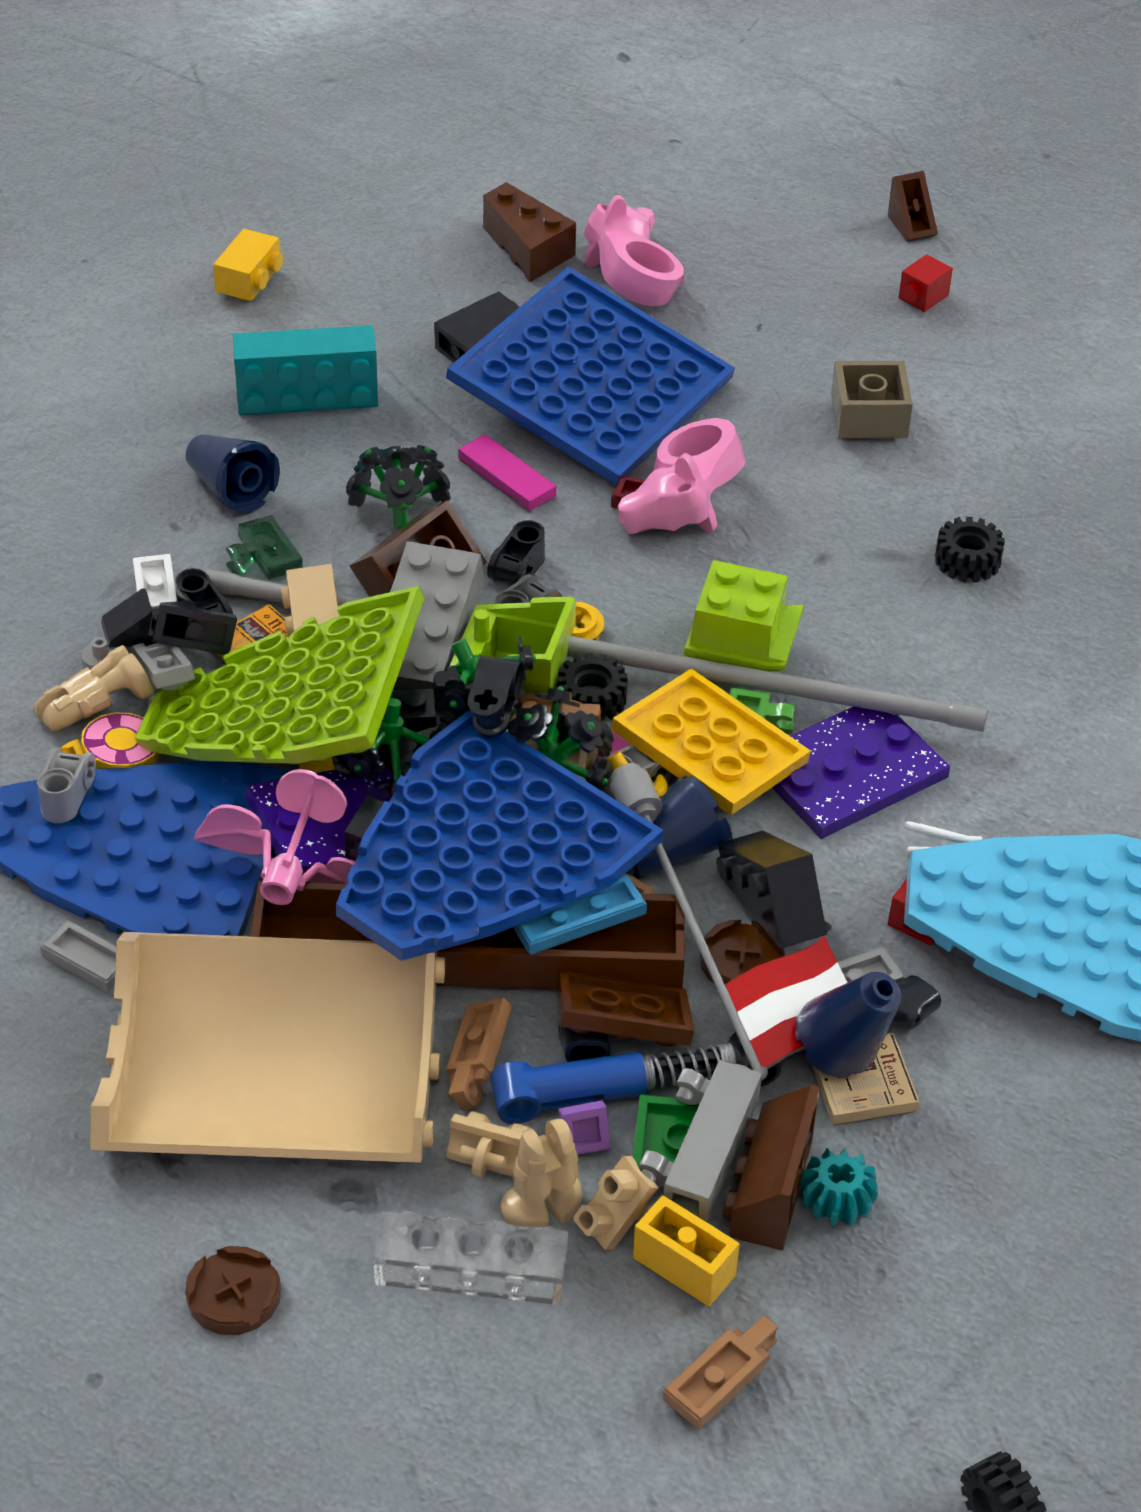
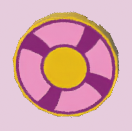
[81,712,160,769]

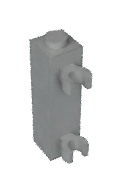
[639,1060,762,1222]

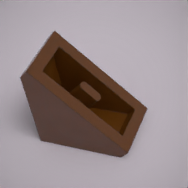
[888,171,938,241]

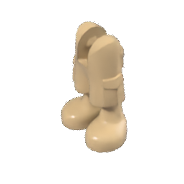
[33,645,155,732]
[500,1119,583,1233]

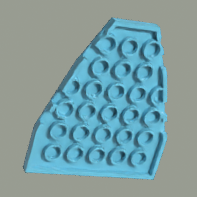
[904,834,1141,1042]

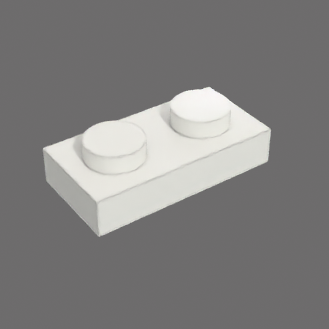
[133,554,177,610]

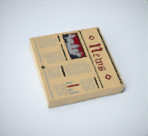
[812,1033,919,1125]

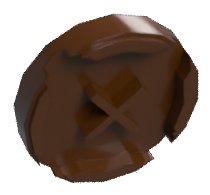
[700,920,785,984]
[185,1246,281,1335]

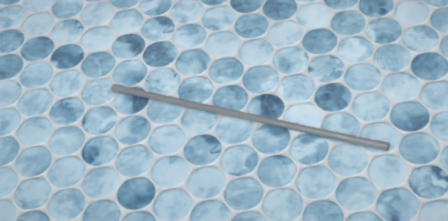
[203,568,988,732]

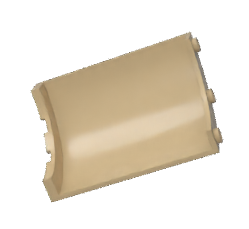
[90,932,445,1163]

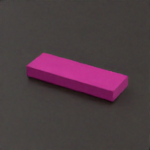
[458,434,557,511]

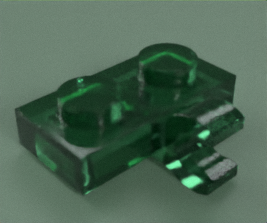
[226,515,303,580]

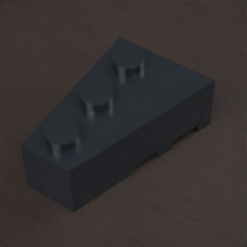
[716,830,827,949]

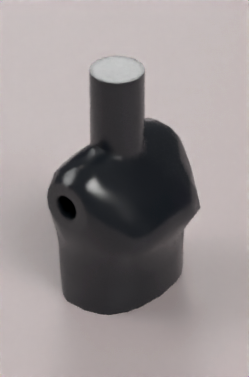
[892,975,941,1029]
[558,1020,611,1062]

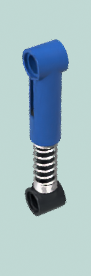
[490,1032,781,1124]

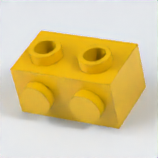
[213,228,283,301]
[633,1195,740,1307]

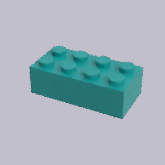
[232,325,379,415]

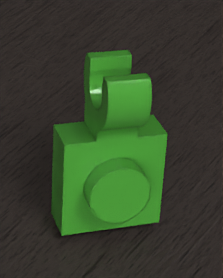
[730,688,795,734]

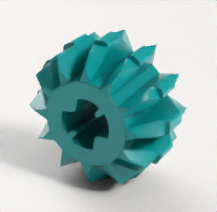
[800,1147,879,1227]

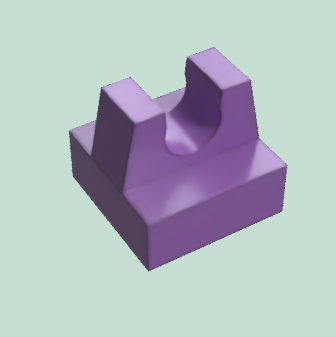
[558,1100,611,1155]

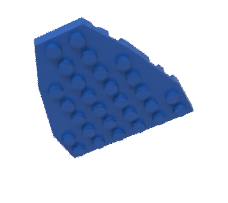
[336,710,664,961]
[0,761,291,936]

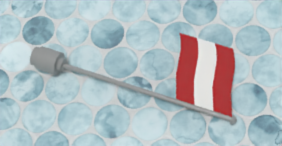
[610,763,847,1080]

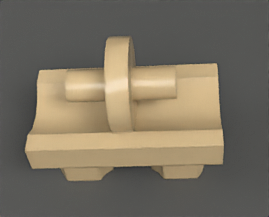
[446,1111,530,1178]
[573,1156,659,1250]

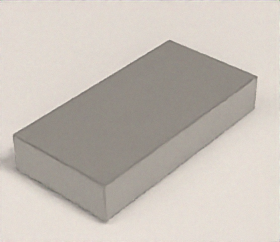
[40,920,116,993]

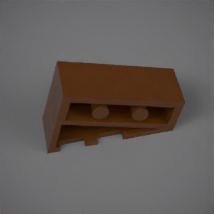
[483,182,576,282]

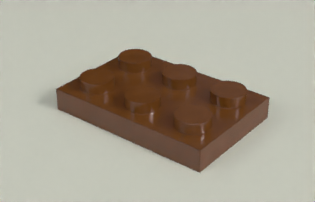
[556,969,694,1047]

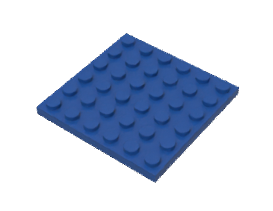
[446,266,735,485]

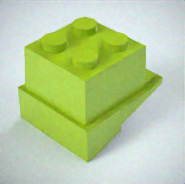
[684,560,804,671]
[449,597,576,693]

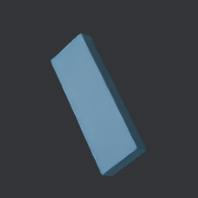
[513,875,647,955]

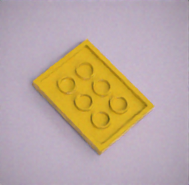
[611,668,811,816]

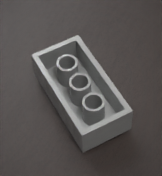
[390,541,485,706]

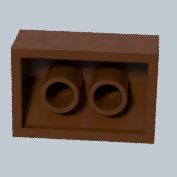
[349,500,487,597]
[723,1085,820,1250]

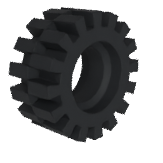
[935,516,1005,583]
[557,653,628,721]
[960,1451,1047,1512]

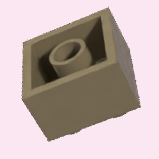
[831,361,913,439]

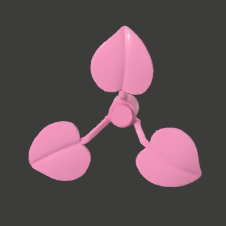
[193,769,355,905]

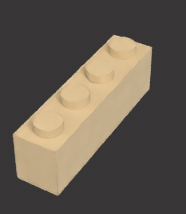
[281,563,340,637]

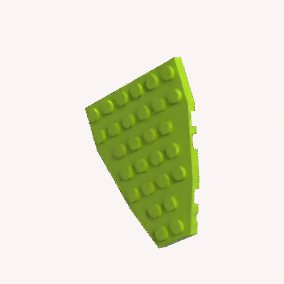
[135,586,425,764]

